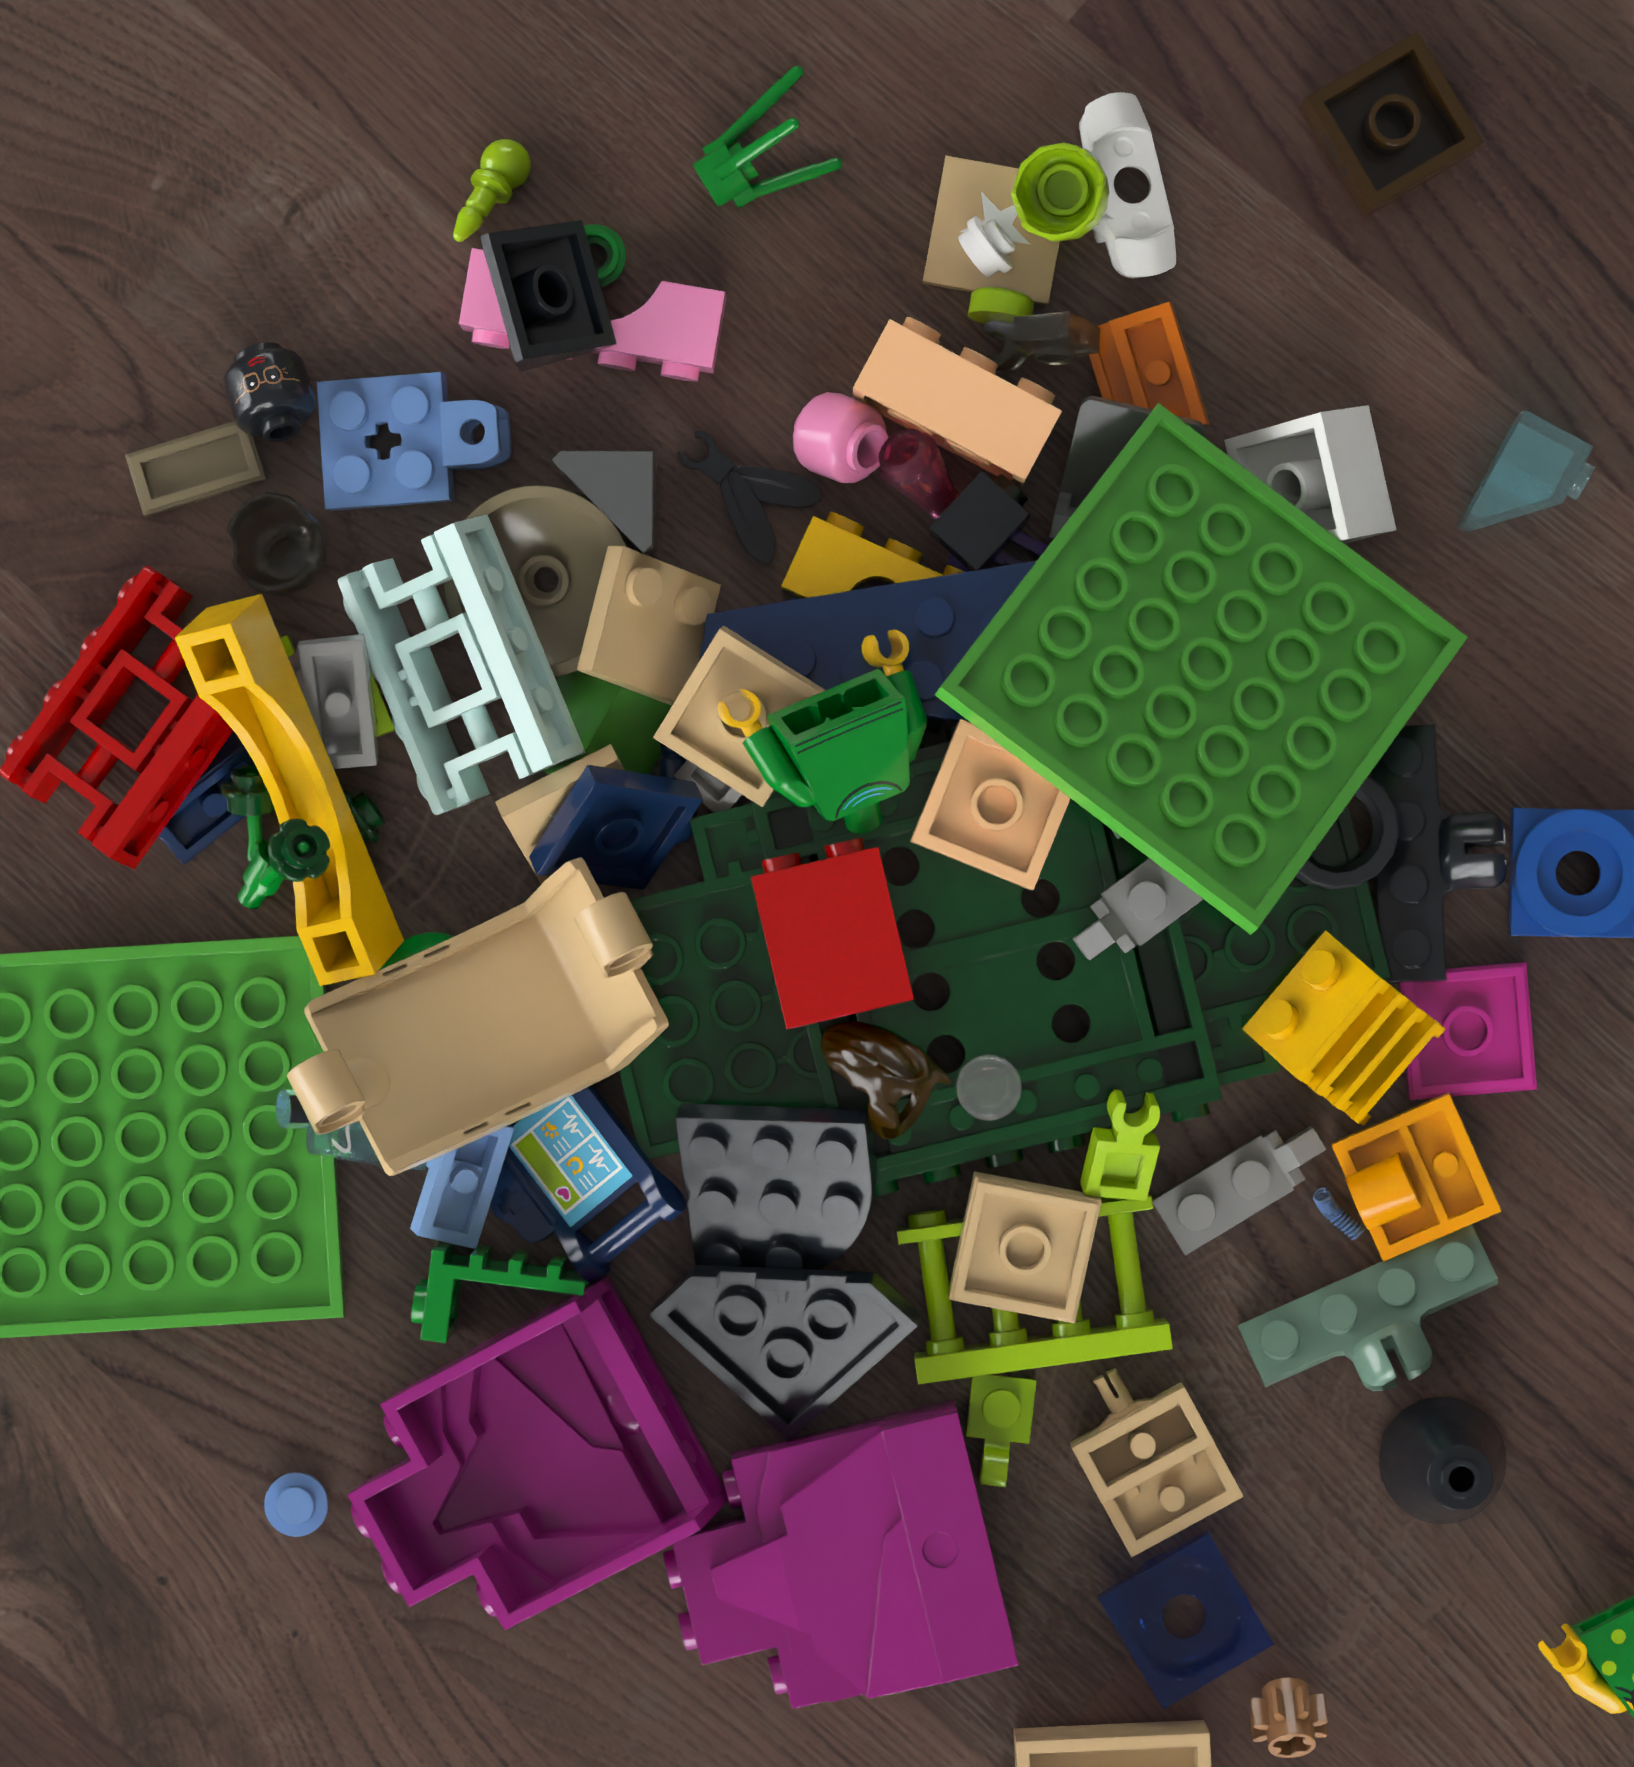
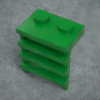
[411,1241,590,1343]

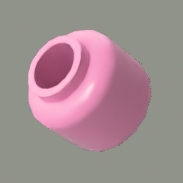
[793,392,888,483]

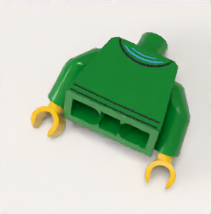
[718,630,927,834]

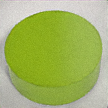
[968,287,1034,329]

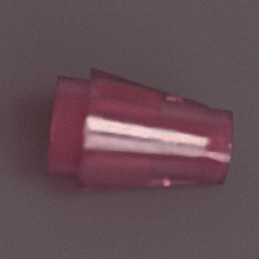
[879,429,959,518]

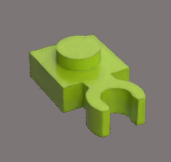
[1080,1089,1160,1201]

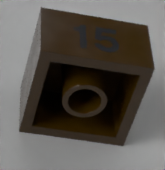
[1299,31,1484,218]

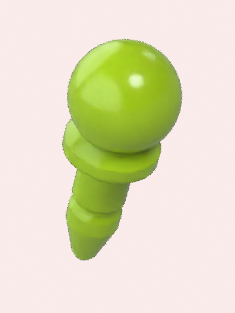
[453,139,531,242]

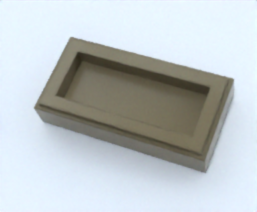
[125,421,268,517]

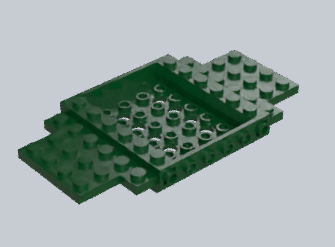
[619,727,1391,1197]

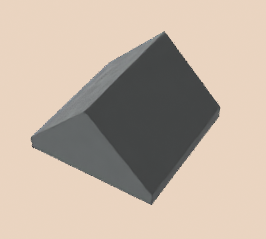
[552,451,658,557]

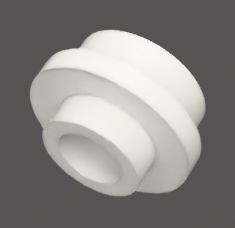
[958,216,1016,278]

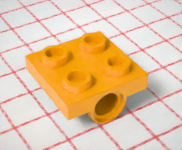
[1331,1092,1501,1262]

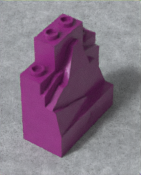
[347,1275,728,1631]
[663,1399,1019,1709]

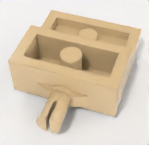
[1069,1368,1244,1558]

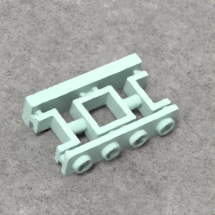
[338,514,586,815]

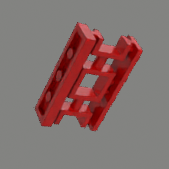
[0,565,233,870]

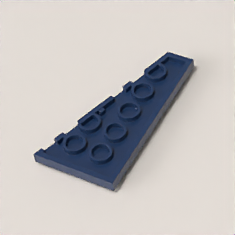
[699,561,1036,723]

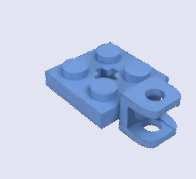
[317,372,512,511]

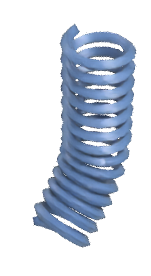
[1313,1187,1365,1240]

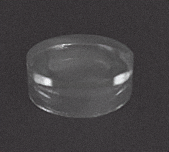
[956,1055,1021,1120]

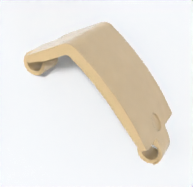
[287,857,669,1176]

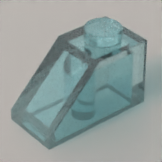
[1457,410,1594,533]

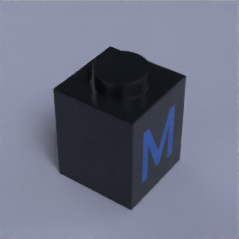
[930,471,1030,571]

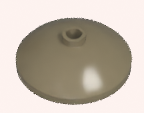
[444,485,629,677]

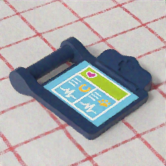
[491,1085,686,1283]

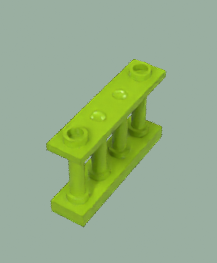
[896,1193,1173,1385]

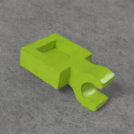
[965,1374,1037,1487]

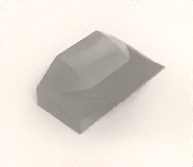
[288,634,378,769]

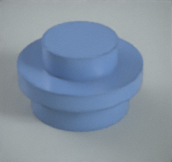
[264,1472,329,1537]

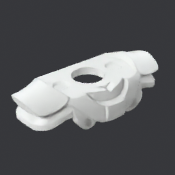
[1079,92,1176,279]

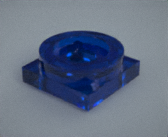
[1097,1531,1274,1709]

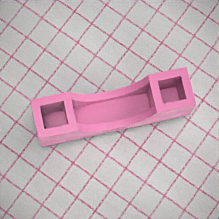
[459,248,727,382]

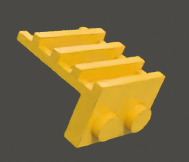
[1242,930,1446,1126]

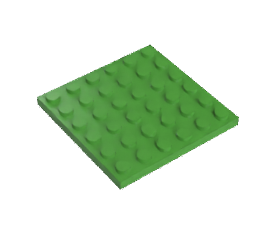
[935,403,1468,935]
[0,936,346,1338]

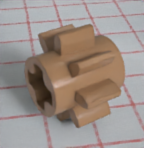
[1249,1678,1328,1758]

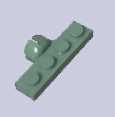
[1238,1224,1498,1392]

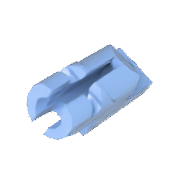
[410,1125,514,1249]

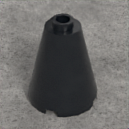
[1379,1397,1506,1524]

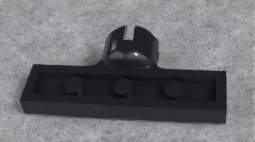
[1372,724,1507,984]

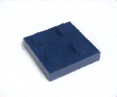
[529,765,703,890]

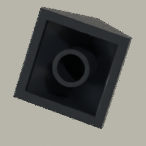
[480,220,617,372]

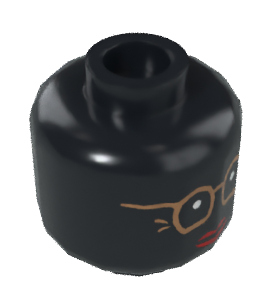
[224,342,315,442]

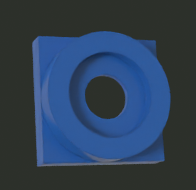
[1508,808,1634,938]

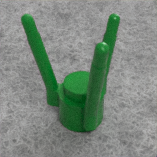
[692,65,842,209]

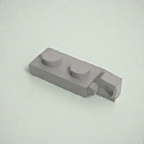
[1073,858,1203,960]
[1152,1126,1327,1256]

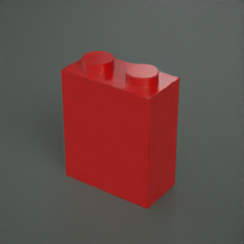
[751,837,914,1029]

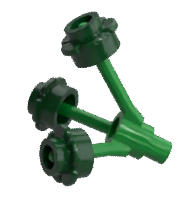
[220,765,385,909]

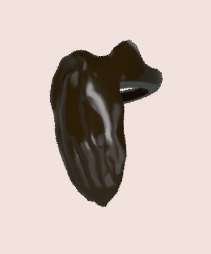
[820,1021,952,1139]

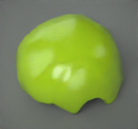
[1011,142,1109,242]

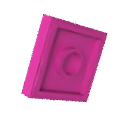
[1398,962,1537,1100]

